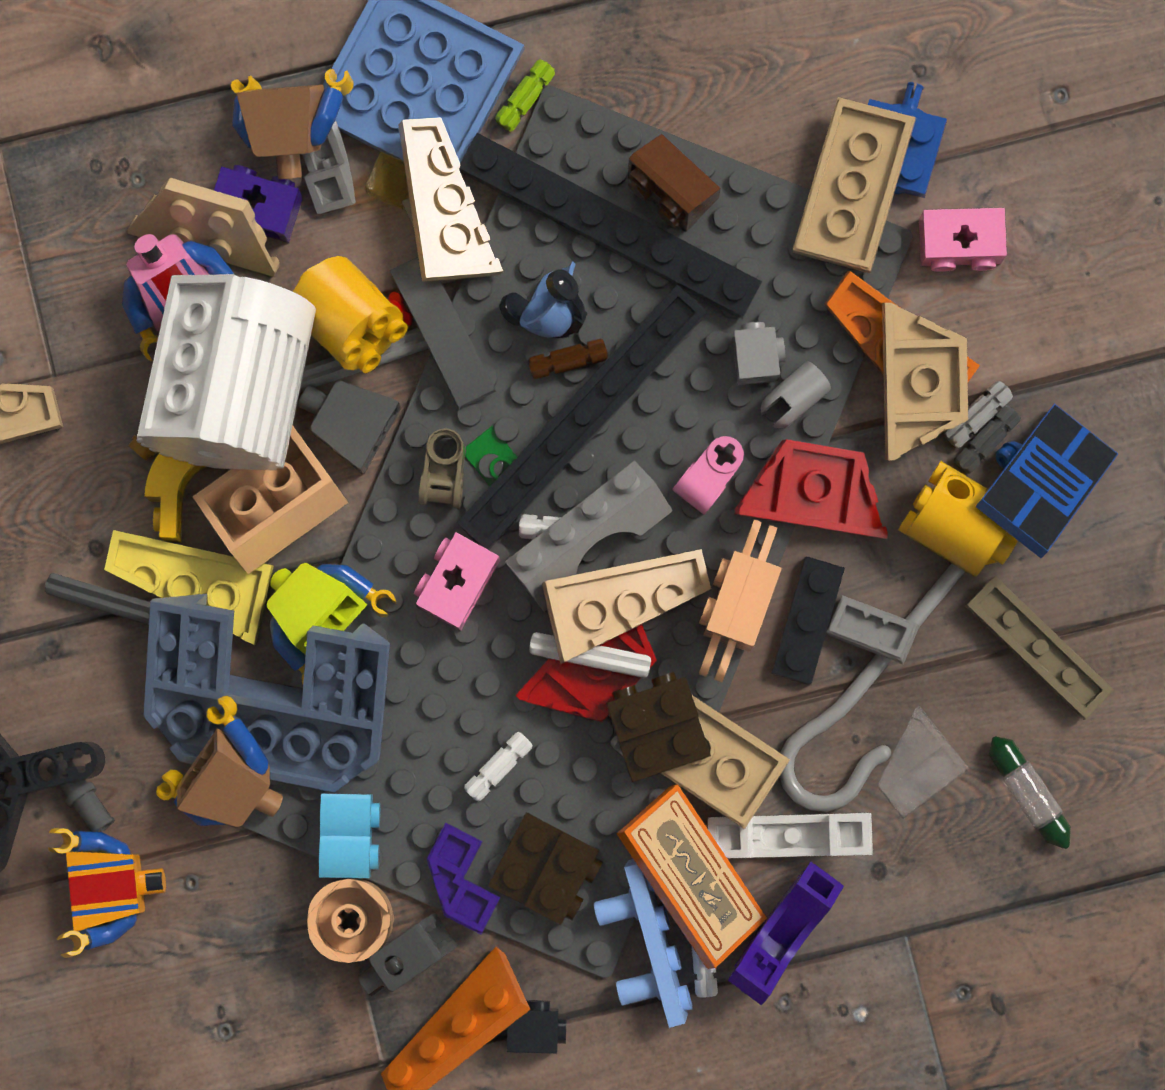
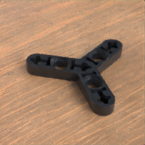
[0,734,105,872]

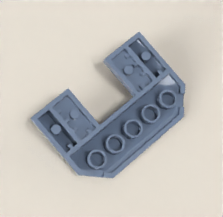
[144,594,390,792]

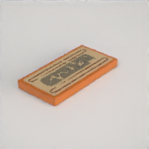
[616,784,767,969]

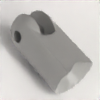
[760,361,831,429]

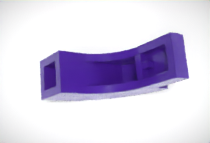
[728,861,844,1006]

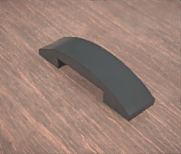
[389,257,496,410]

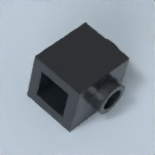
[507,1000,567,1054]

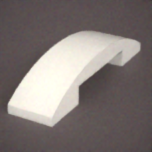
[708,813,873,858]

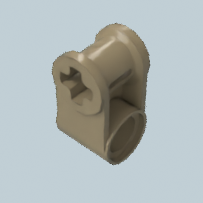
[419,428,465,509]

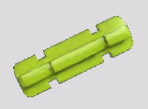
[495,59,555,132]

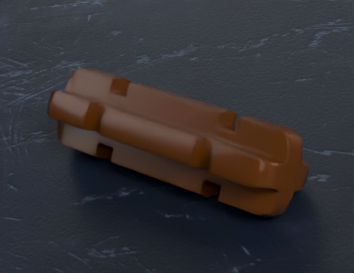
[528,338,608,379]

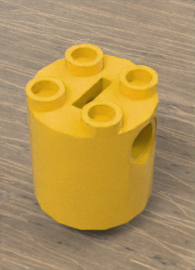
[293,256,408,373]
[898,461,1018,577]

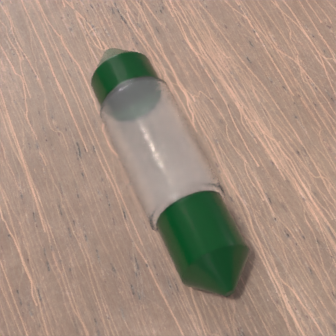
[989,736,1071,849]

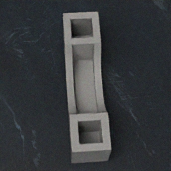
[505,460,673,612]

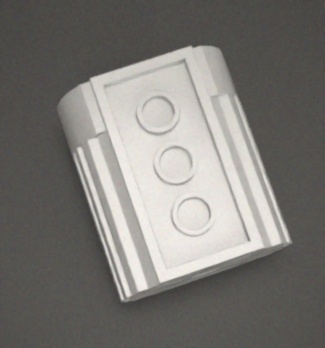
[136,274,316,470]

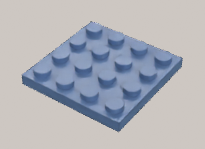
[323,0,525,164]

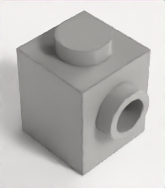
[732,322,785,386]

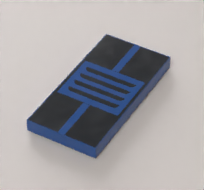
[975,404,1118,558]

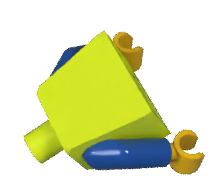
[266,563,396,684]

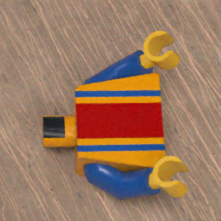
[48,828,166,958]

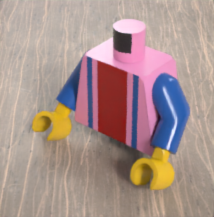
[122,234,235,361]

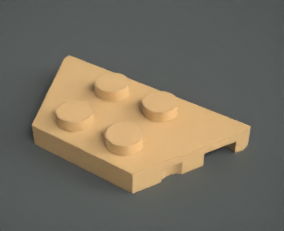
[128,178,280,277]
[882,303,968,461]

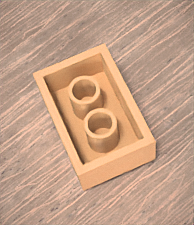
[193,425,348,574]

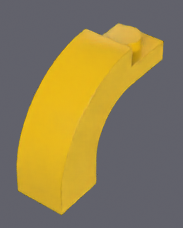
[144,452,206,542]

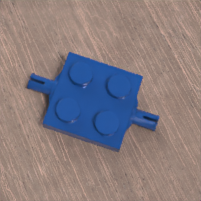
[868,82,947,198]

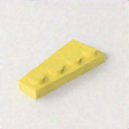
[104,530,274,645]

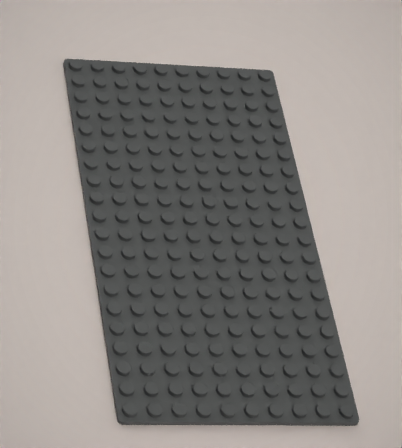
[242,86,913,978]

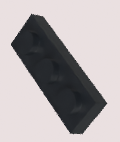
[771,556,845,685]

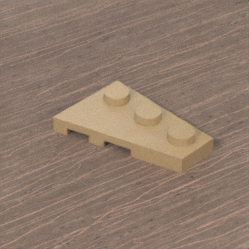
[0,383,63,444]

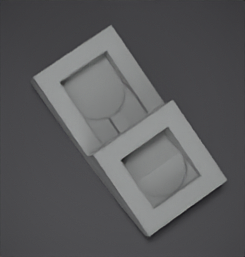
[303,121,356,214]

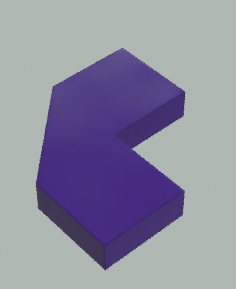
[427,823,500,935]

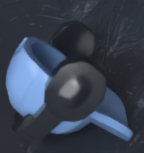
[499,261,588,338]

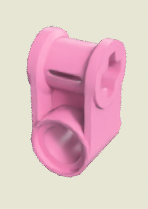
[672,436,744,515]

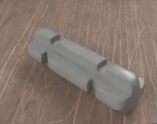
[943,381,1013,448]

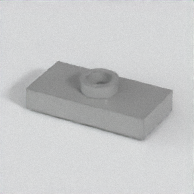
[827,595,919,664]

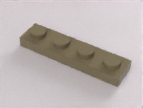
[965,576,1114,720]

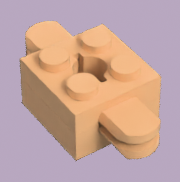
[699,519,782,683]

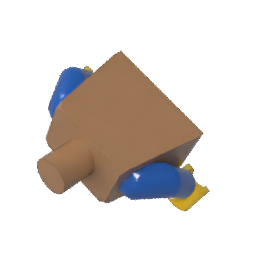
[231,69,354,179]
[156,696,283,827]

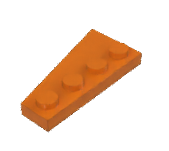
[824,271,980,382]
[381,947,530,1090]

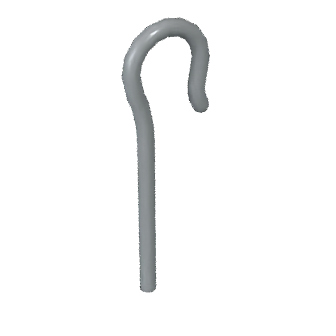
[779,563,965,812]

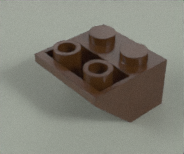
[628,134,721,232]

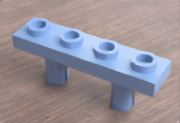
[594,859,692,1028]

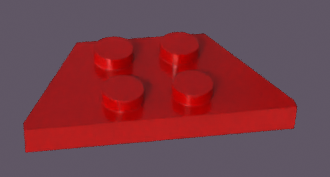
[734,439,888,539]
[515,624,657,723]

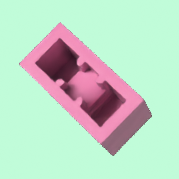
[919,208,1007,272]
[414,532,500,631]

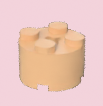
[307,878,394,963]

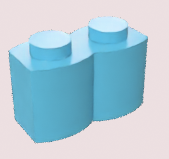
[319,793,380,878]

